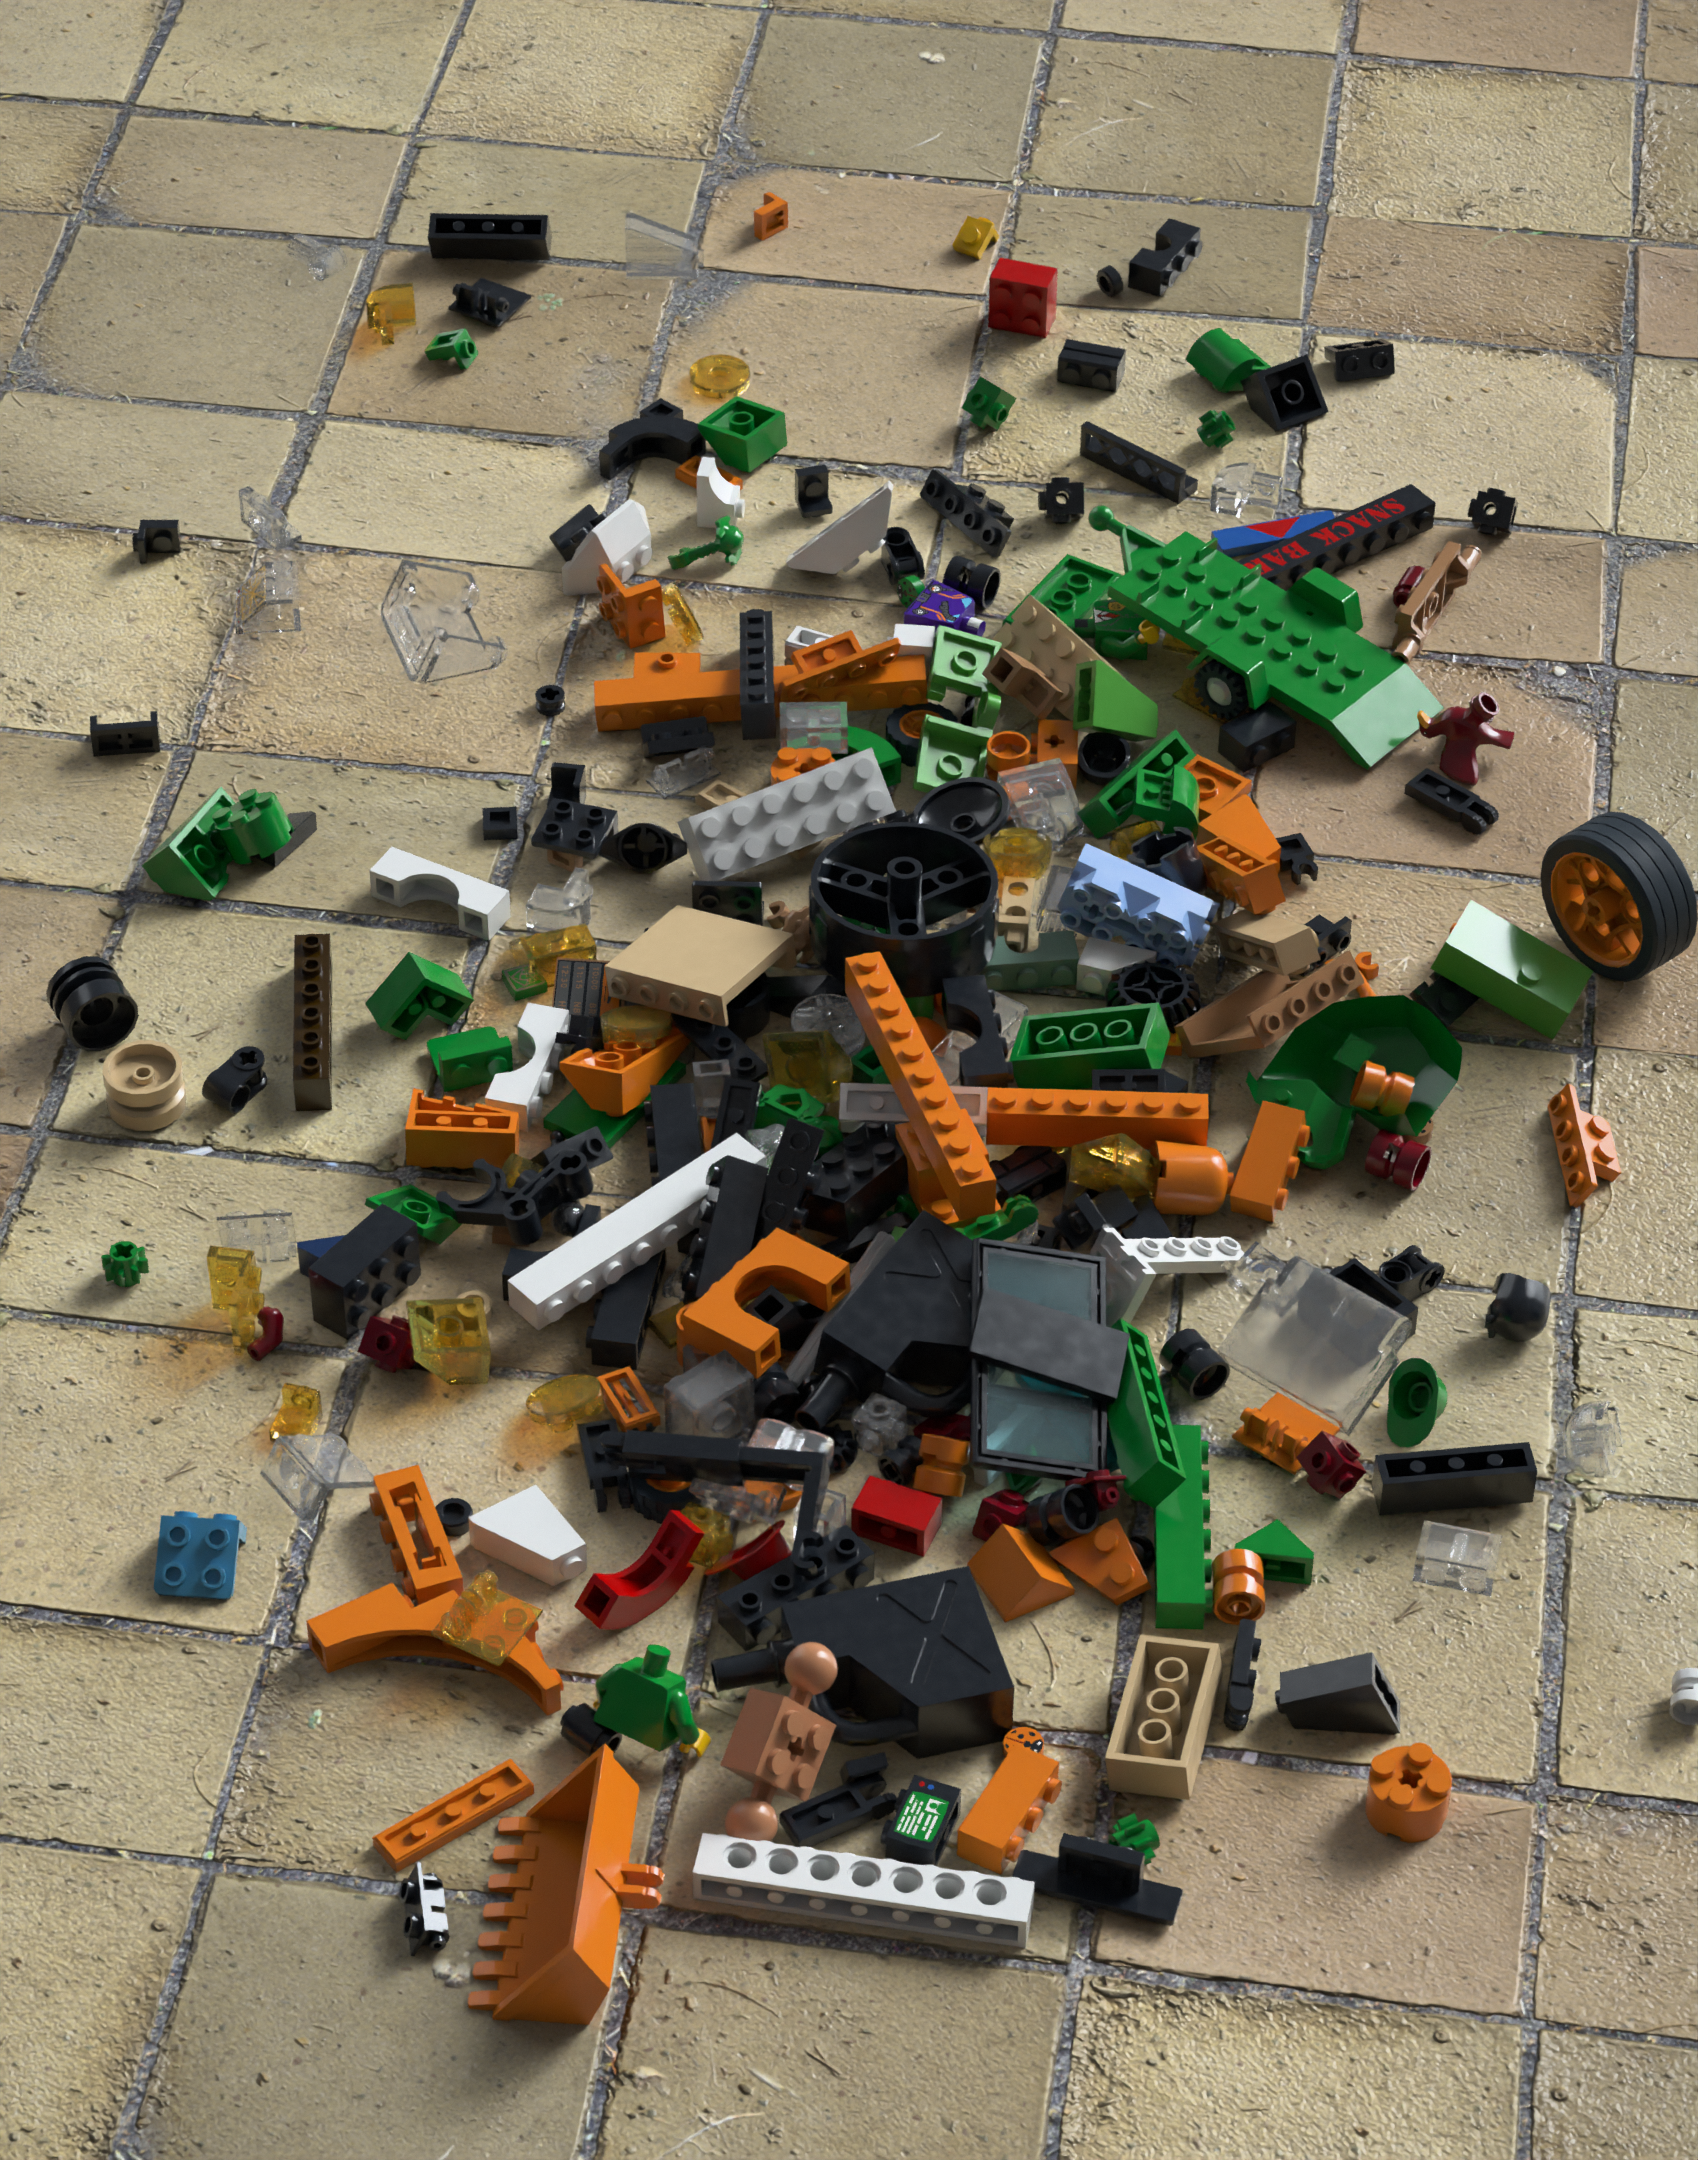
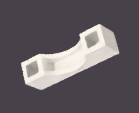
[369,847,511,941]
[485,1003,571,1132]

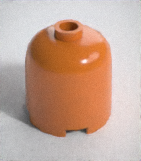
[1145,1141,1234,1216]

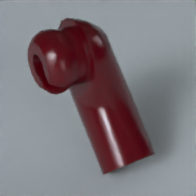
[247,1306,284,1361]

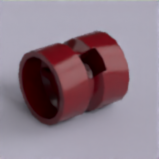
[1365,1129,1432,1191]

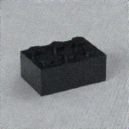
[308,1203,421,1340]

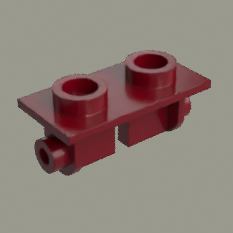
[1064,1470,1126,1513]

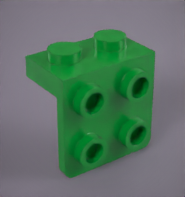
[427,1026,513,1092]

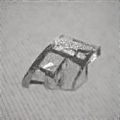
[997,758,1084,868]

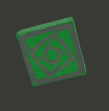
[502,962,548,1001]

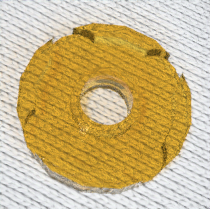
[689,354,750,399]

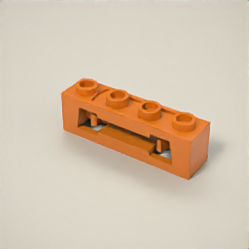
[369,1465,464,1607]

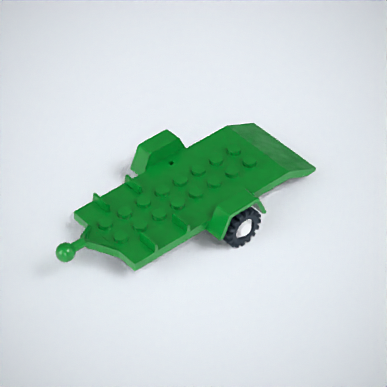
[1088,505,1444,770]

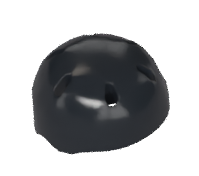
[1078,732,1130,785]

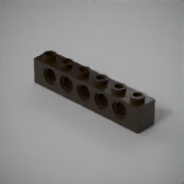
[293,933,333,1111]

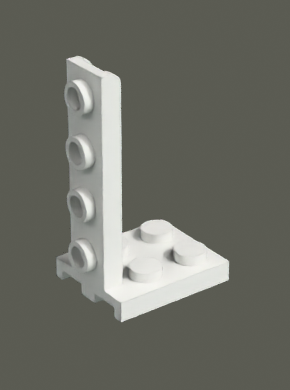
[1080,1228,1251,1327]

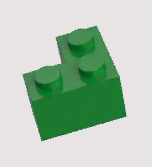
[365,952,474,1040]

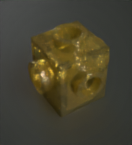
[681,1502,734,1569]

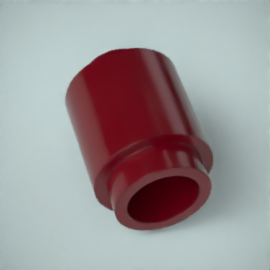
[1393,566,1426,608]

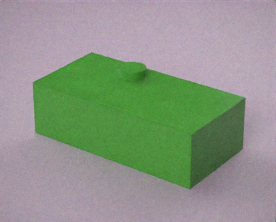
[1430,900,1593,1040]

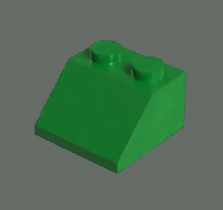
[697,396,788,473]

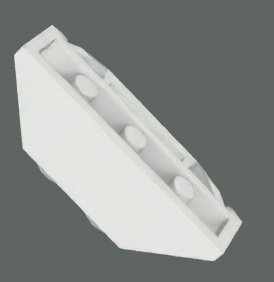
[786,481,893,574]
[562,499,652,596]

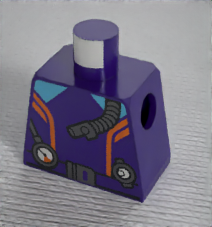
[904,580,986,637]

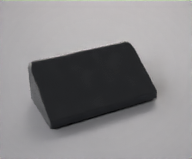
[253,811,317,867]

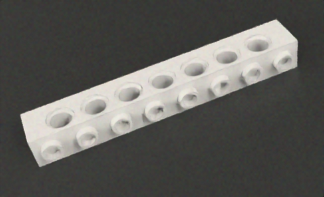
[693,1833,1035,1948]

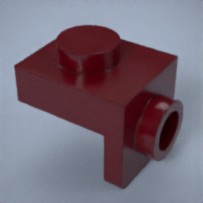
[972,1489,1030,1542]

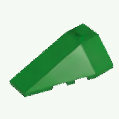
[142,787,235,901]

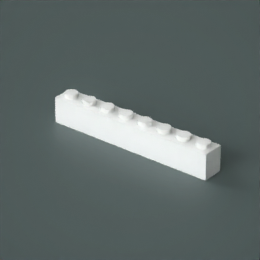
[507,1133,767,1331]

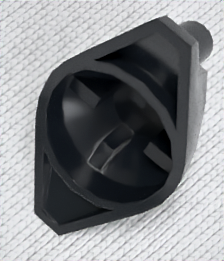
[599,822,688,873]

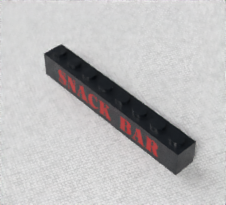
[1237,484,1436,591]

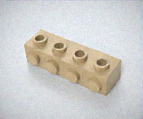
[1212,909,1321,976]

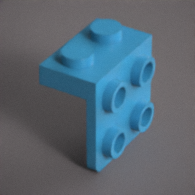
[154,1511,247,1600]

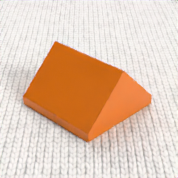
[967,1524,1075,1622]

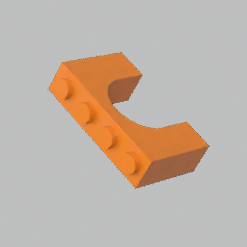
[682,1228,851,1379]

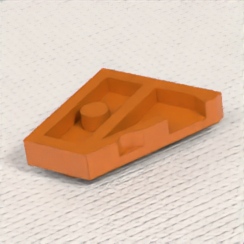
[1049,1517,1152,1606]

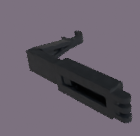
[600,1430,830,1576]

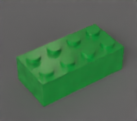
[1008,1002,1170,1090]

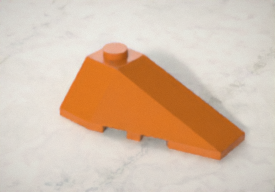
[559,1024,690,1117]

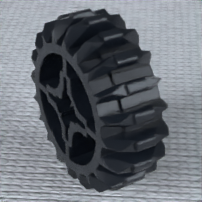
[1105,960,1201,1034]

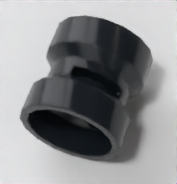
[877,1435,923,1486]

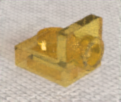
[269,1383,323,1449]

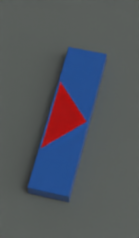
[1211,510,1335,557]

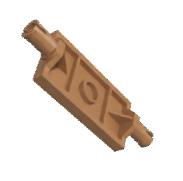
[1392,541,1482,666]

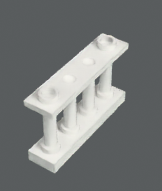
[839,1083,988,1137]

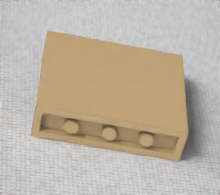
[605,905,797,1027]

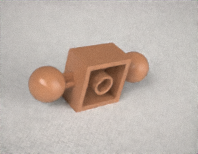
[720,1642,837,1842]

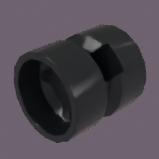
[942,555,1001,608]
[1159,1329,1230,1400]
[736,1361,805,1430]
[1025,1484,1100,1547]

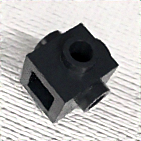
[1038,477,1084,524]
[1468,488,1518,536]

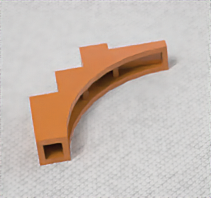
[306,1583,564,1716]

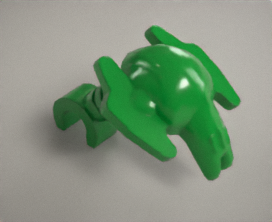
[667,515,744,569]

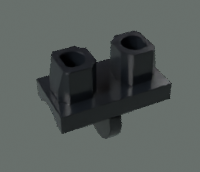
[555,1014,620,1056]

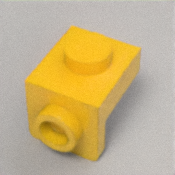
[952,216,999,259]

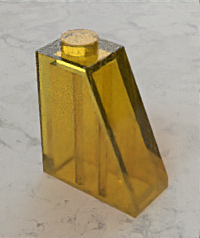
[1069,1133,1163,1204]

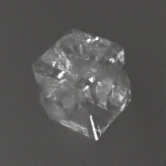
[851,1392,910,1457]

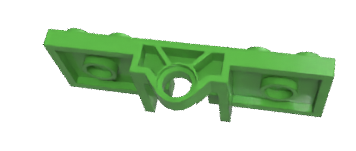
[912,625,1002,793]

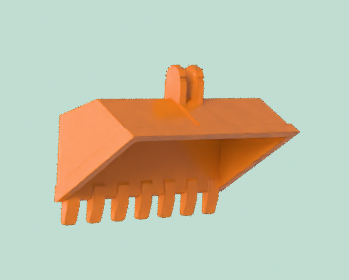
[468,1743,665,2025]

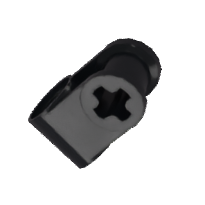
[881,527,925,585]
[202,1046,267,1114]
[1378,1245,1445,1302]

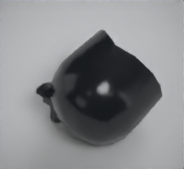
[1484,1273,1551,1342]

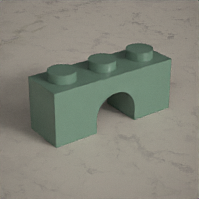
[978,930,1080,991]

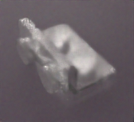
[238,486,302,551]

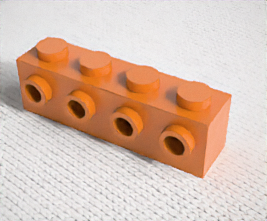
[1197,835,1286,915]

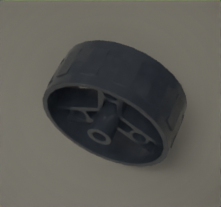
[809,822,1000,998]

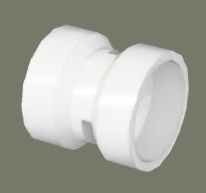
[1670,1668,1698,1725]

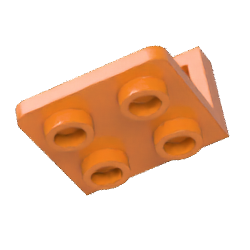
[596,563,666,649]

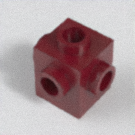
[357,1315,421,1373]
[1296,1431,1367,1499]

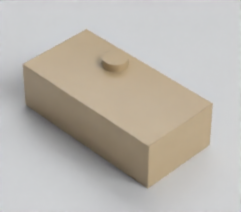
[1105,1635,1223,1800]

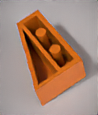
[405,1088,519,1170]

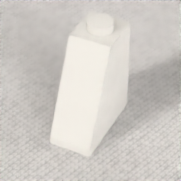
[468,1485,587,1587]

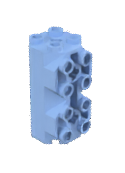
[1057,843,1220,968]

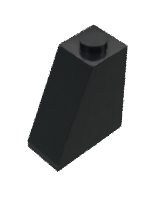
[1275,1652,1400,1735]

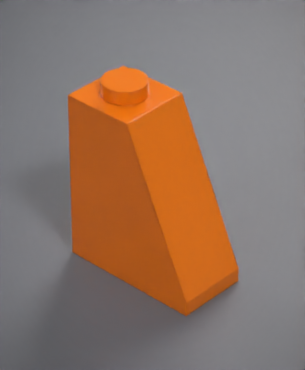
[1196,793,1281,874]

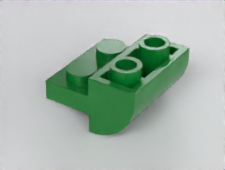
[1185,328,1271,393]
[1132,764,1200,841]

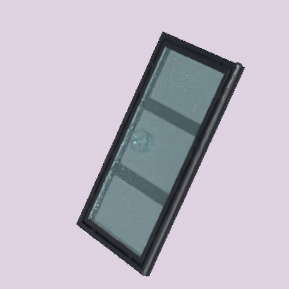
[970,1238,1107,1481]

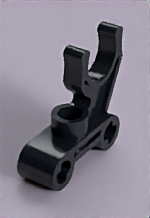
[436,1151,594,1245]

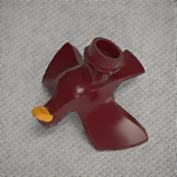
[1417,692,1514,786]

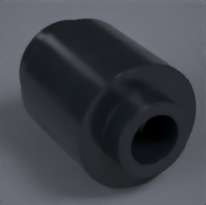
[560,1703,622,1757]

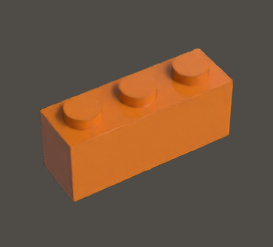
[1230,1100,1311,1222]
[957,1743,1062,1875]

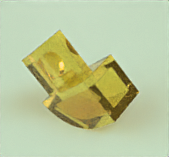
[366,283,416,345]

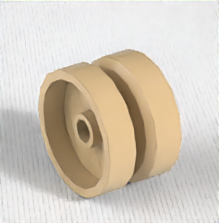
[102,1040,186,1131]

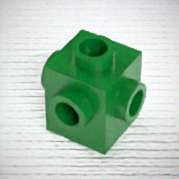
[961,376,1017,430]

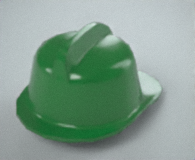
[1387,1358,1448,1448]

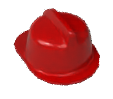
[705,1519,792,1581]

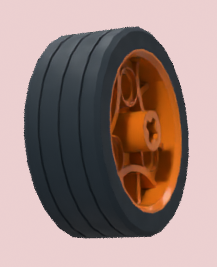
[1540,812,1698,982]

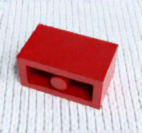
[851,1475,942,1557]

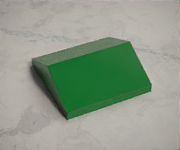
[365,1184,462,1245]

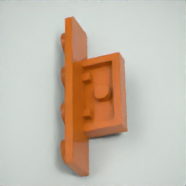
[776,630,901,702]
[1547,1084,1621,1208]

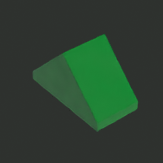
[1234,1519,1314,1585]

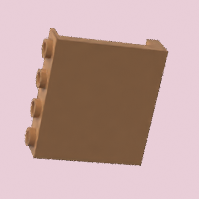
[1174,950,1364,1058]

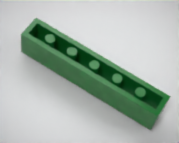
[1107,1318,1187,1508]
[1153,1425,1213,1630]

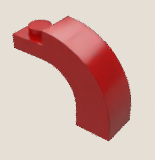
[574,1510,705,1630]

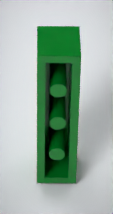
[1077,729,1196,839]

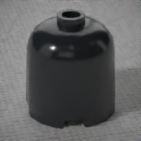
[1127,826,1208,896]

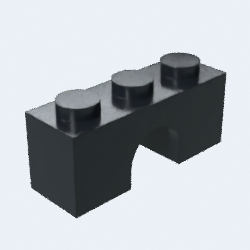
[1128,218,1203,297]

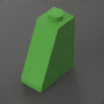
[1073,660,1158,742]

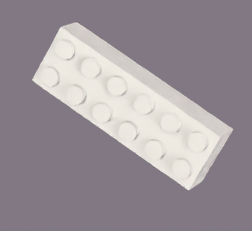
[677,747,896,881]

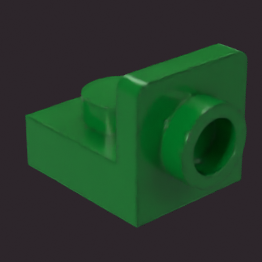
[424,328,478,370]

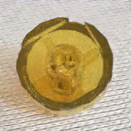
[983,827,1052,890]

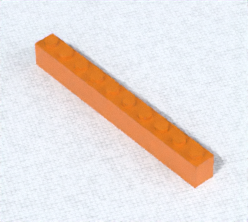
[594,654,928,732]
[845,951,996,1221]

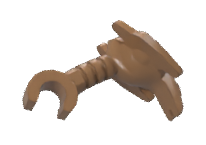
[767,901,814,964]

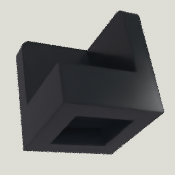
[547,762,586,808]

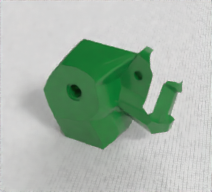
[1245,995,1462,1169]

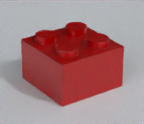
[988,257,1058,338]

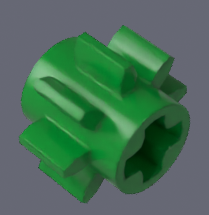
[1197,410,1236,448]
[101,1241,149,1287]
[1108,1813,1160,1865]

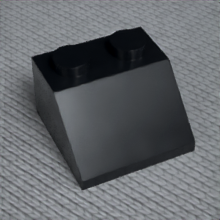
[1240,354,1329,432]

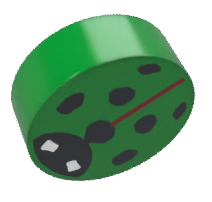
[897,575,925,608]

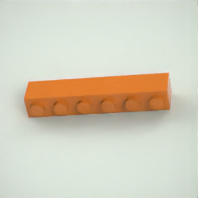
[986,1087,1209,1149]

